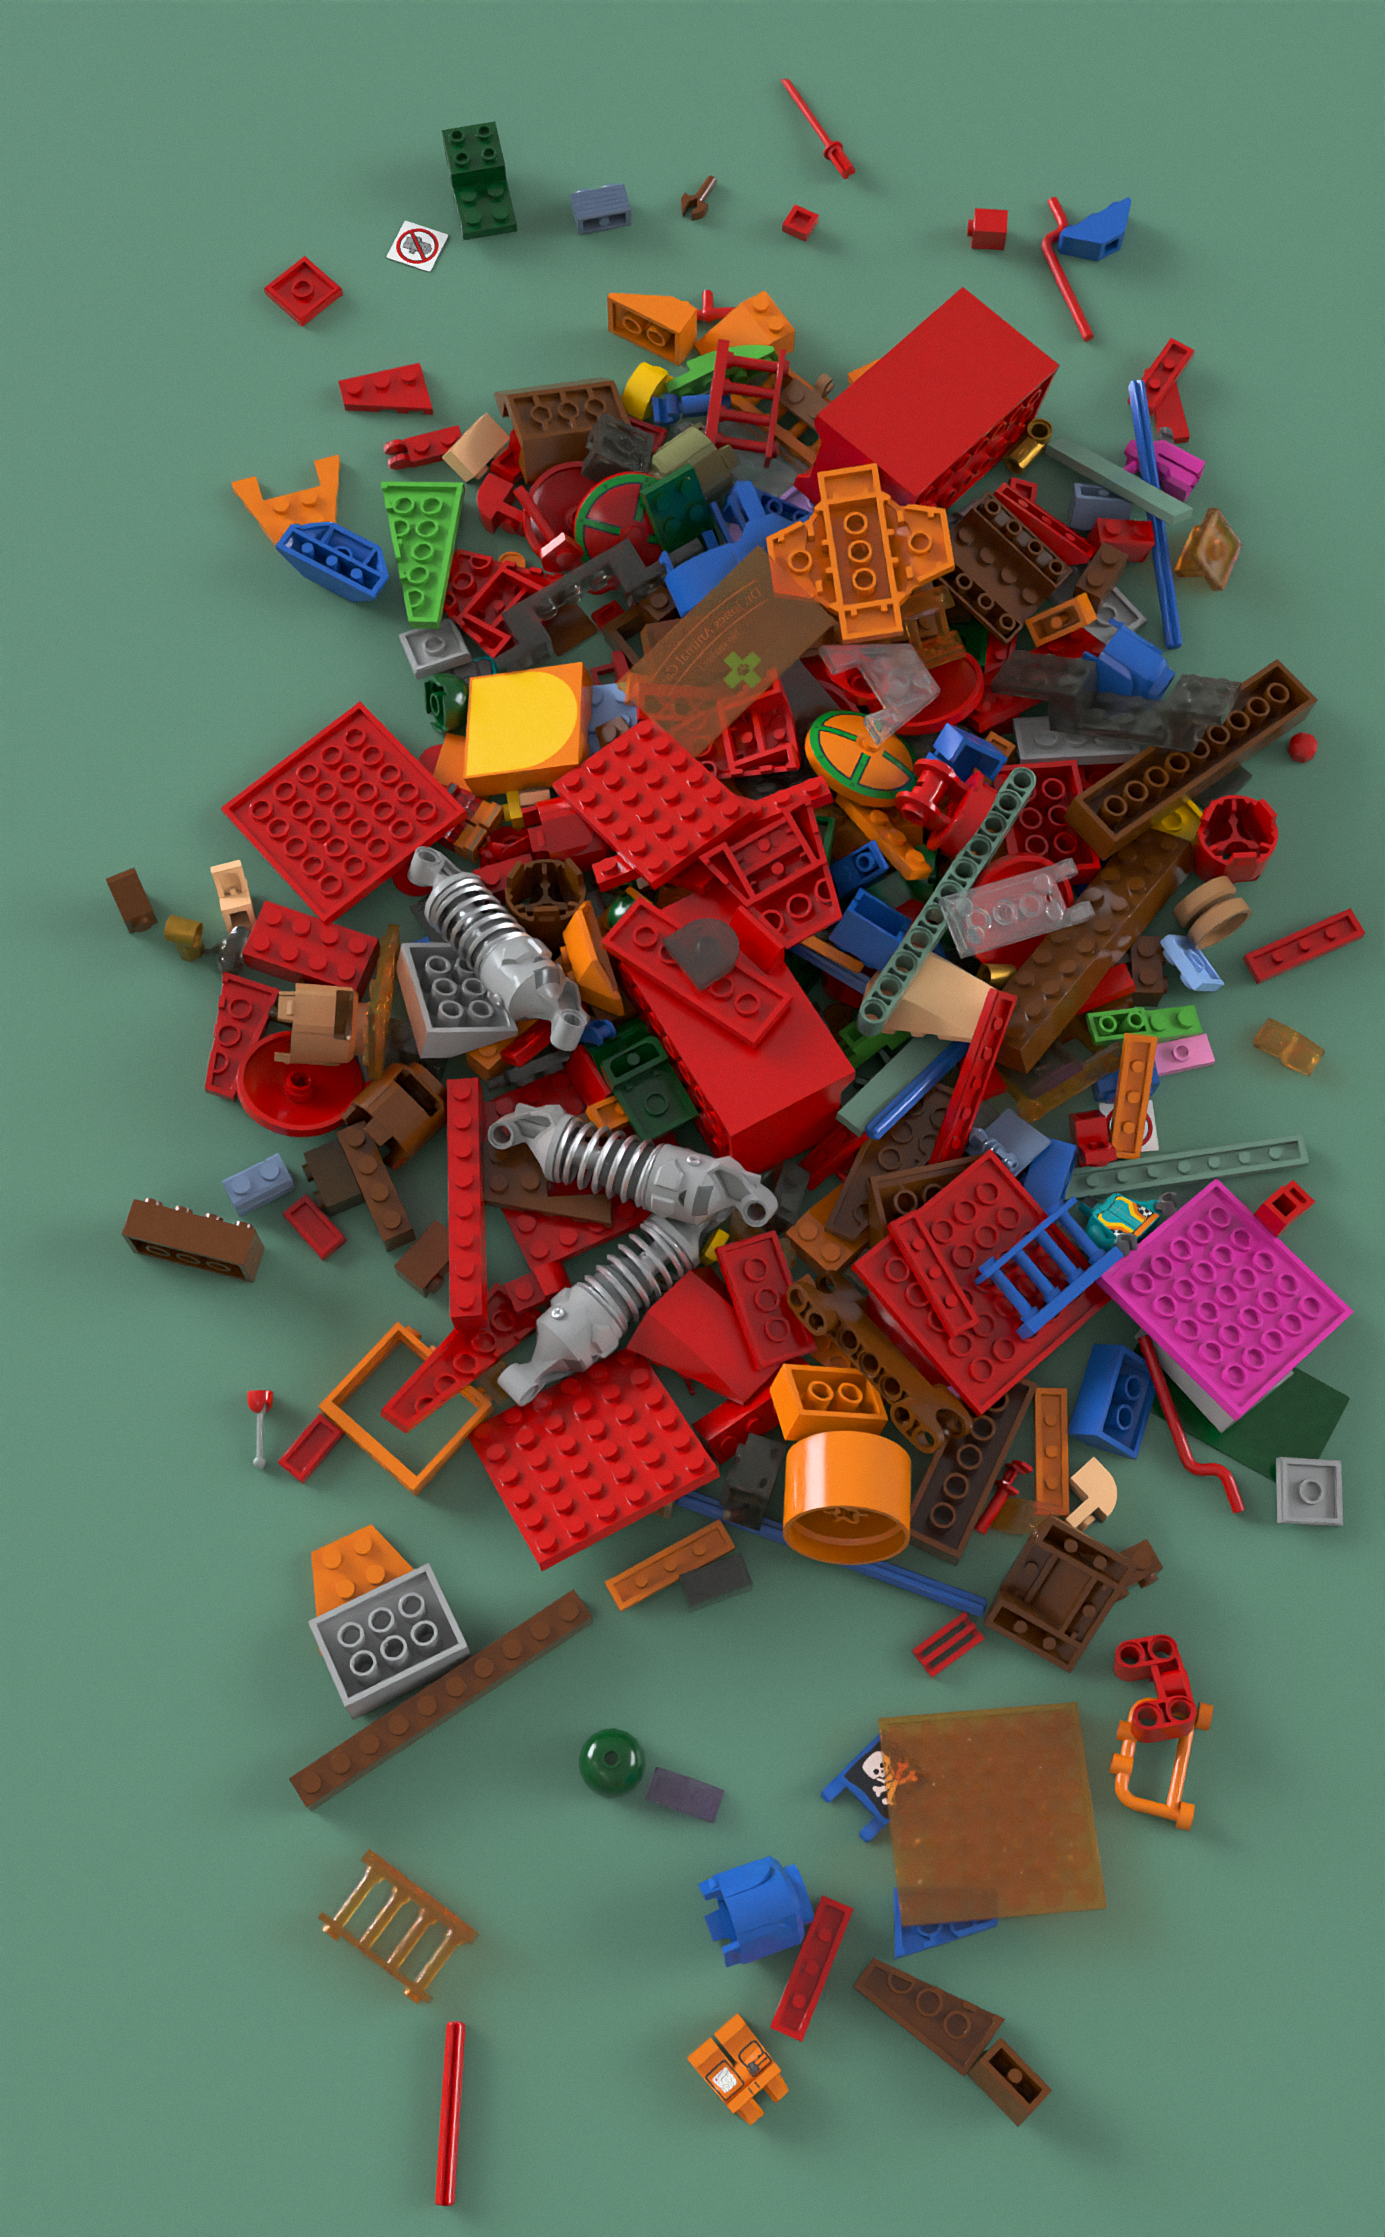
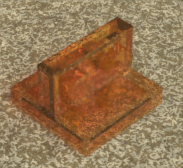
[1174,508,1243,591]

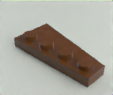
[852,1958,1005,2077]

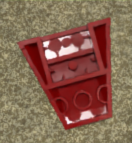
[443,548,566,661]
[668,667,802,779]
[698,794,843,950]
[626,1266,786,1406]

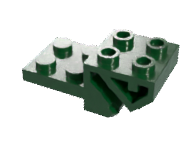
[442,121,517,241]
[583,1017,699,1142]

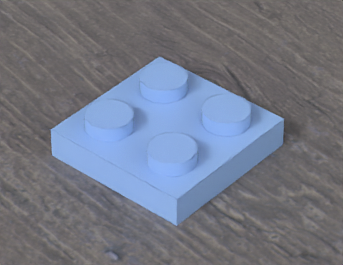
[1160,934,1224,992]

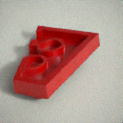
[338,363,433,415]

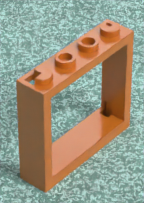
[318,1322,494,1497]

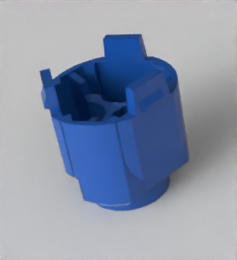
[1074,617,1176,717]
[698,1856,814,1968]

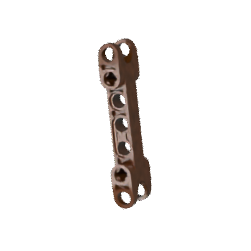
[787,1270,972,1454]

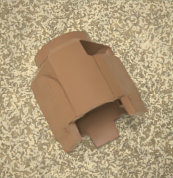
[274,983,369,1066]

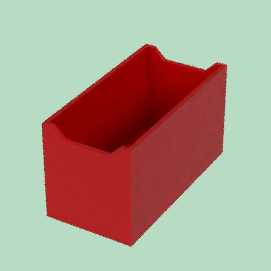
[793,287,1060,511]
[609,880,856,1175]

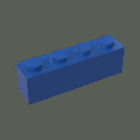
[1020,1137,1079,1224]

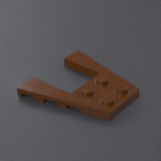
[483,1113,612,1228]

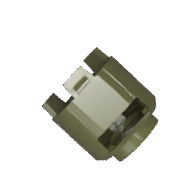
[646,421,740,507]

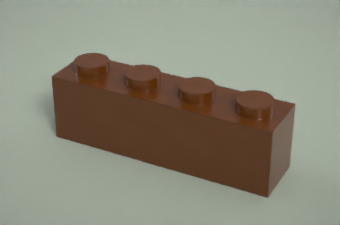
[336,1120,416,1252]

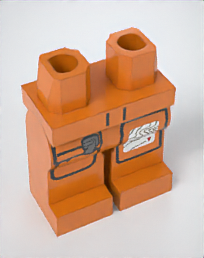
[687,2013,789,2126]

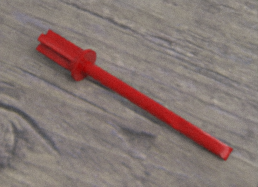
[781,79,855,179]

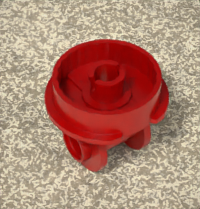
[894,758,997,857]

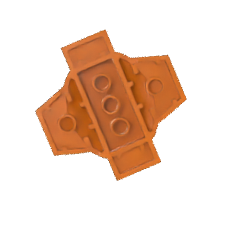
[766,463,955,645]

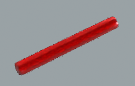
[435,2021,466,2206]

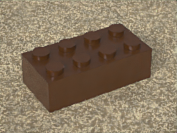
[122,1198,265,1283]

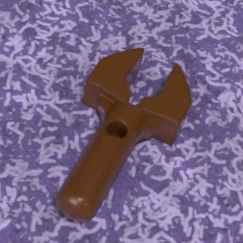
[681,175,717,221]

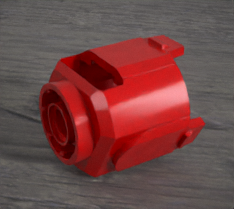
[1192,795,1278,884]
[521,796,615,873]

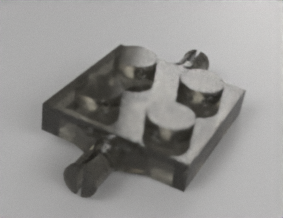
[484,1042,584,1092]

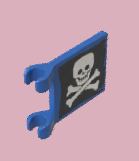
[821,1729,931,1843]

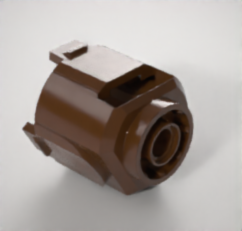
[505,858,586,955]
[341,1062,447,1171]

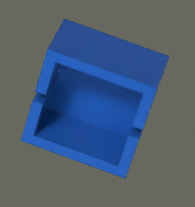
[925,723,1007,798]
[828,888,912,972]

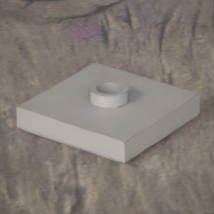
[398,618,472,680]
[1276,1457,1343,1527]

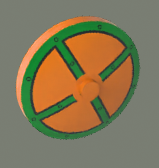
[805,710,918,808]

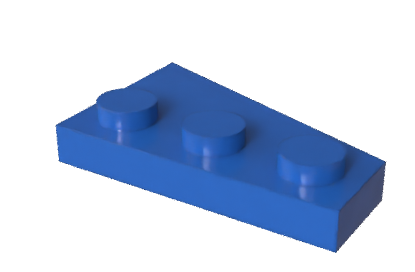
[893,1887,998,1960]

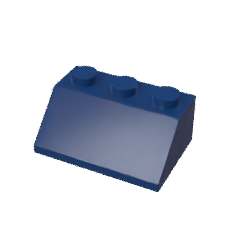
[1067,1344,1156,1460]

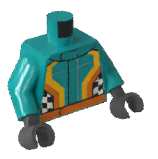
[1078,1191,1180,1261]

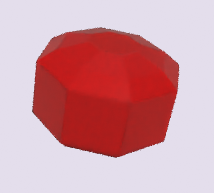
[1287,732,1318,763]

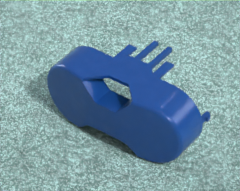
[659,480,812,618]

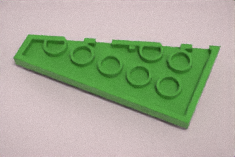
[380,481,465,629]

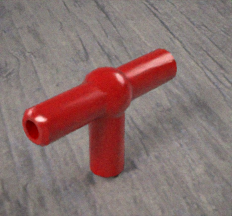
[697,290,735,323]

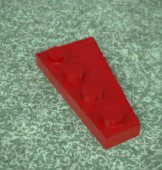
[205,971,280,1102]

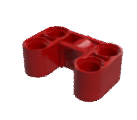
[1113,1634,1196,1743]

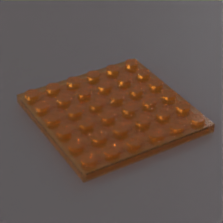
[877,1702,1107,1927]

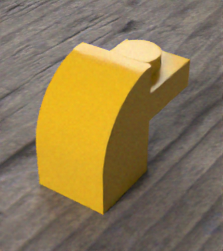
[621,362,675,421]

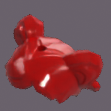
[478,826,547,868]

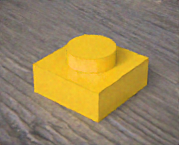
[502,790,525,831]
[699,1229,730,1266]

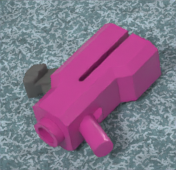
[1122,427,1206,502]

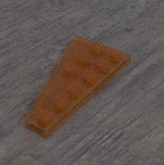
[363,924,400,1079]

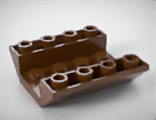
[494,377,634,485]
[935,491,1073,646]

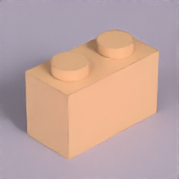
[442,413,510,482]

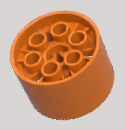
[783,1431,911,1565]

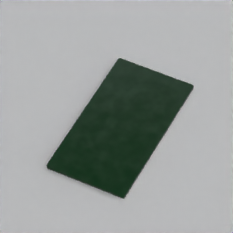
[1133,1343,1350,1483]

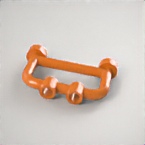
[1109,1697,1213,1831]

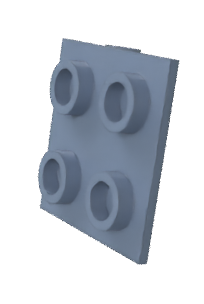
[964,1108,1052,1177]

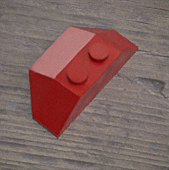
[993,482,1098,566]

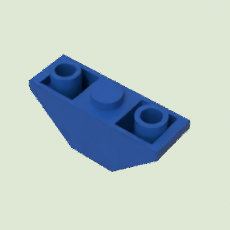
[1057,197,1131,261]
[829,840,889,900]

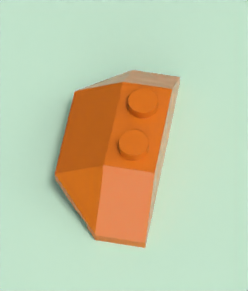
[560,900,625,1016]

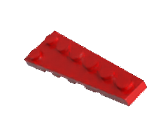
[380,1282,542,1434]

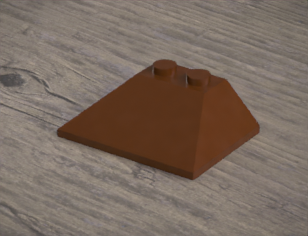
[983,1514,1138,1673]

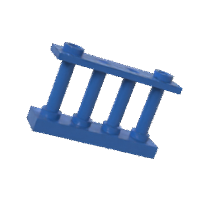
[973,1196,1124,1340]

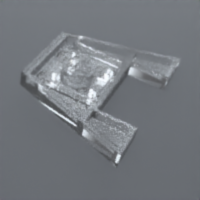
[818,644,940,746]

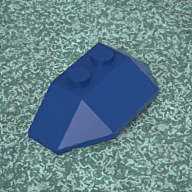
[275,522,389,602]

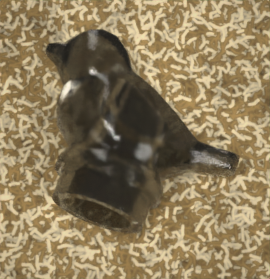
[202,926,251,975]

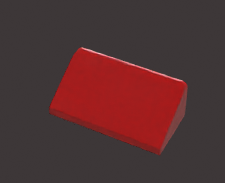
[725,905,784,974]
[564,1044,612,1107]

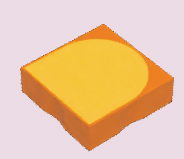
[463,662,593,797]

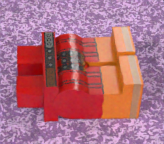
[436,782,505,864]

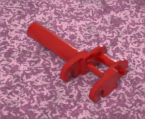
[974,1460,1033,1536]

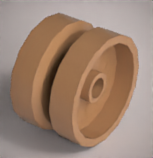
[1172,876,1252,950]

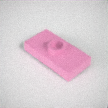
[1155,1033,1215,1077]

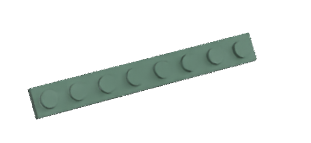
[1064,1134,1309,1203]

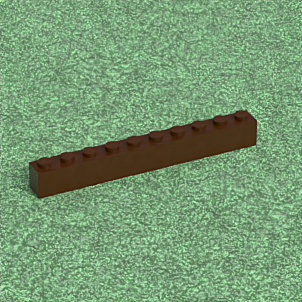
[289,1589,593,1811]

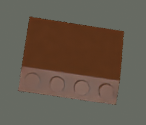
[868,1154,983,1249]

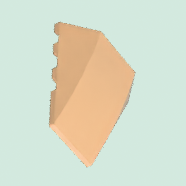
[862,944,997,1043]

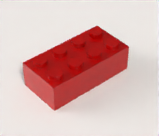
[242,900,382,1002]

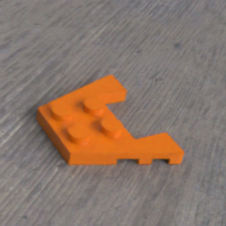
[231,455,341,546]
[311,1524,414,1657]

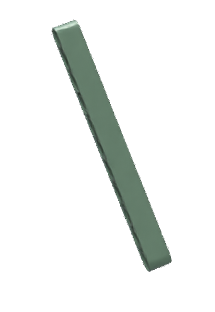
[855,767,1036,1036]

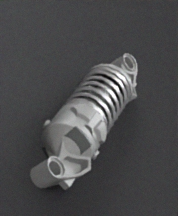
[407,846,591,1051]
[488,1103,778,1227]
[497,1206,735,1406]

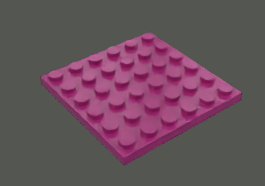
[1096,1178,1354,1422]

